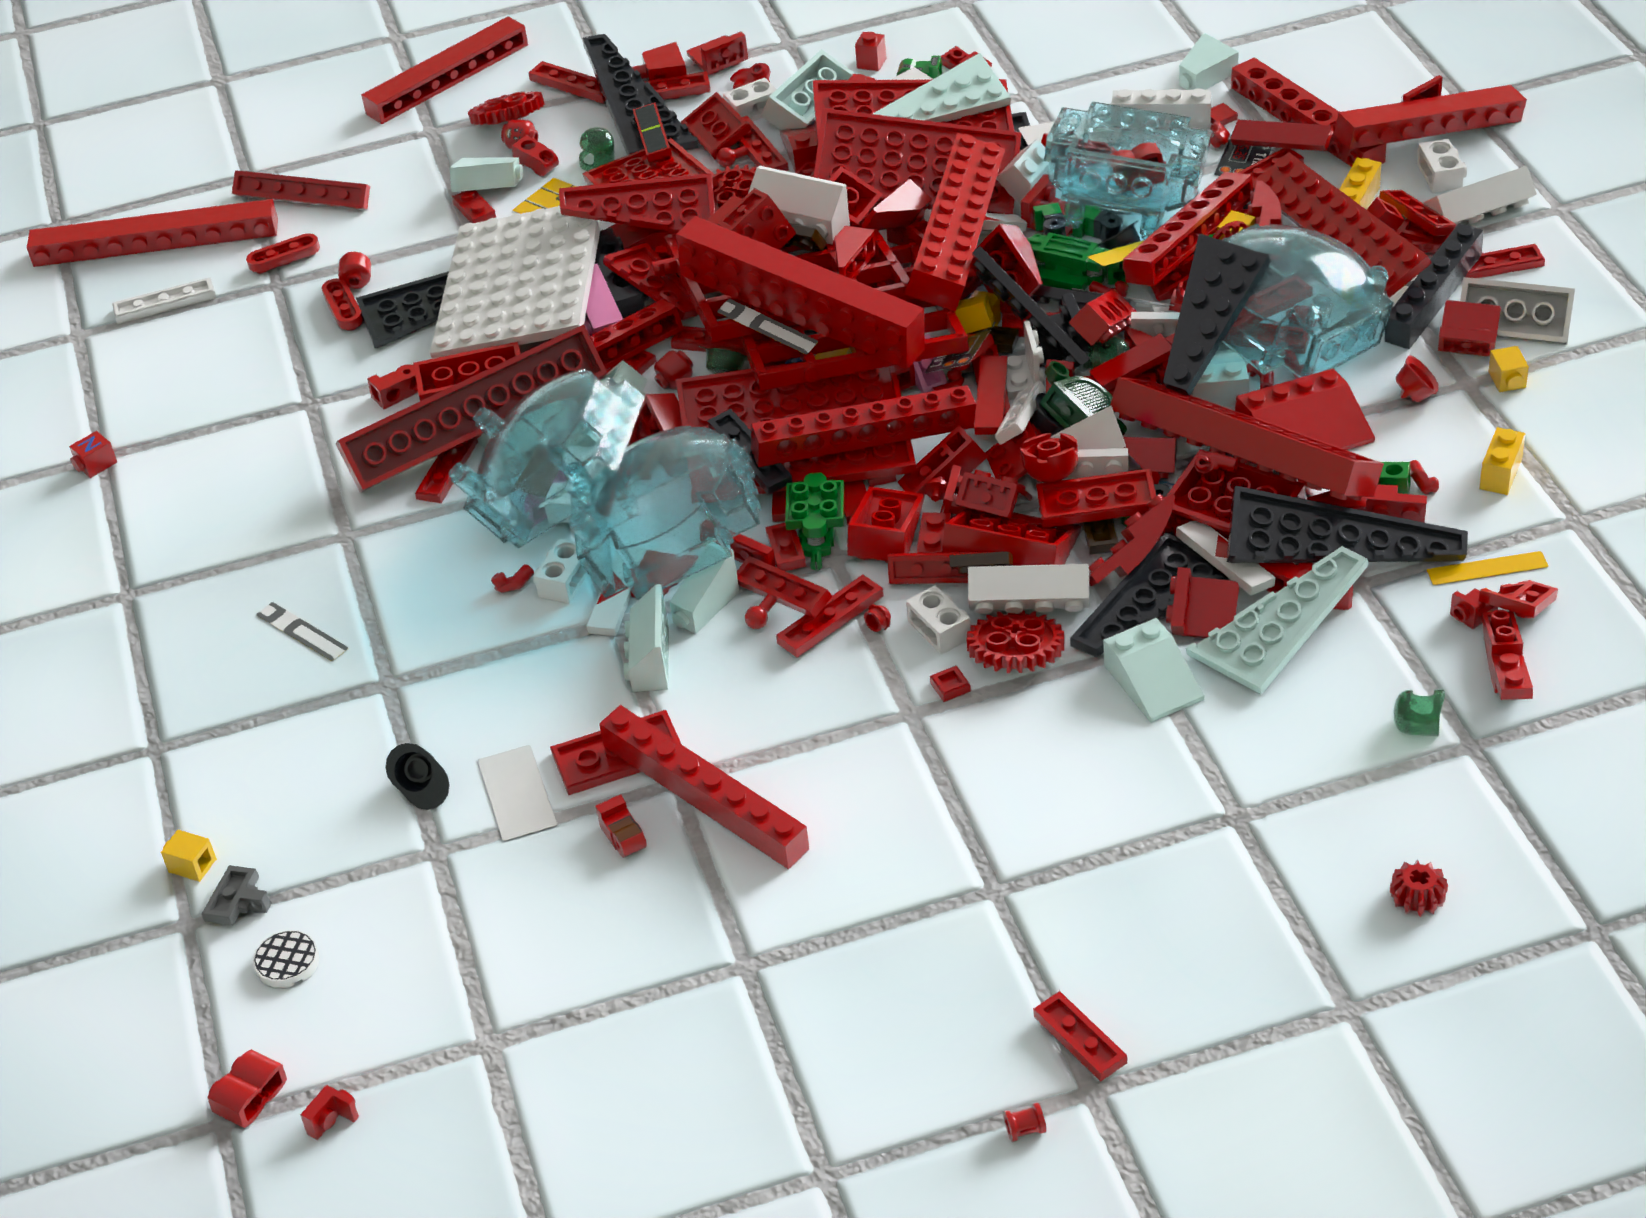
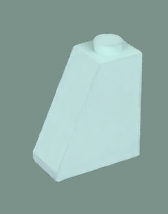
[1179,33,1239,90]
[449,157,523,192]
[670,539,739,634]

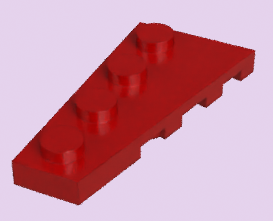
[603,243,698,320]

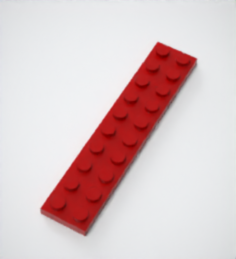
[1253,152,1432,298]

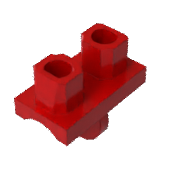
[925,465,966,515]

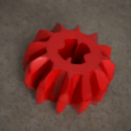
[1389,859,1448,917]

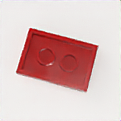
[681,92,752,160]

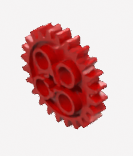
[468,91,545,126]
[713,165,757,212]
[966,610,1065,673]

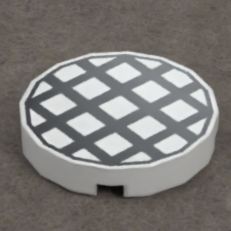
[253,930,320,988]

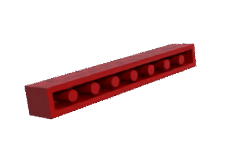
[361,16,528,124]
[1334,85,1527,150]
[599,704,810,870]

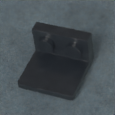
[1023,292,1091,367]

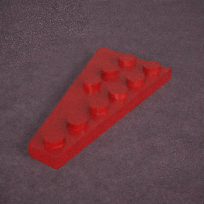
[559,173,715,233]

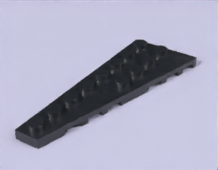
[582,34,698,155]
[356,271,449,348]
[1226,486,1468,563]

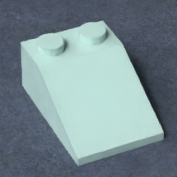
[1190,348,1249,407]
[1103,618,1204,723]

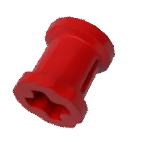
[1003,1103,1047,1142]

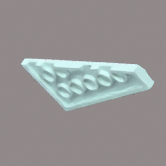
[873,53,1011,122]
[1185,546,1368,694]

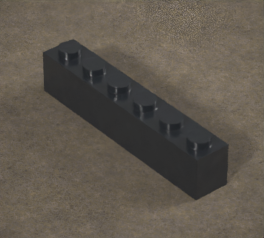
[1384,223,1483,350]

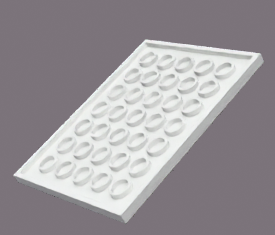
[430,205,602,359]

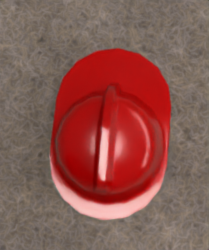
[1395,355,1439,402]

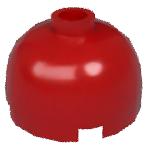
[1020,433,1078,483]

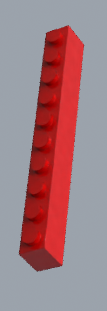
[26,199,278,267]

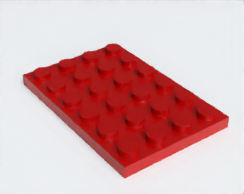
[582,138,719,187]

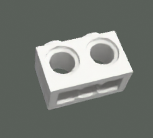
[723,78,777,121]
[1417,139,1467,193]
[533,538,594,604]
[906,585,972,655]

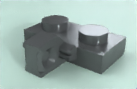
[201,865,272,925]

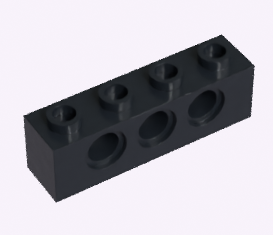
[594,228,648,318]

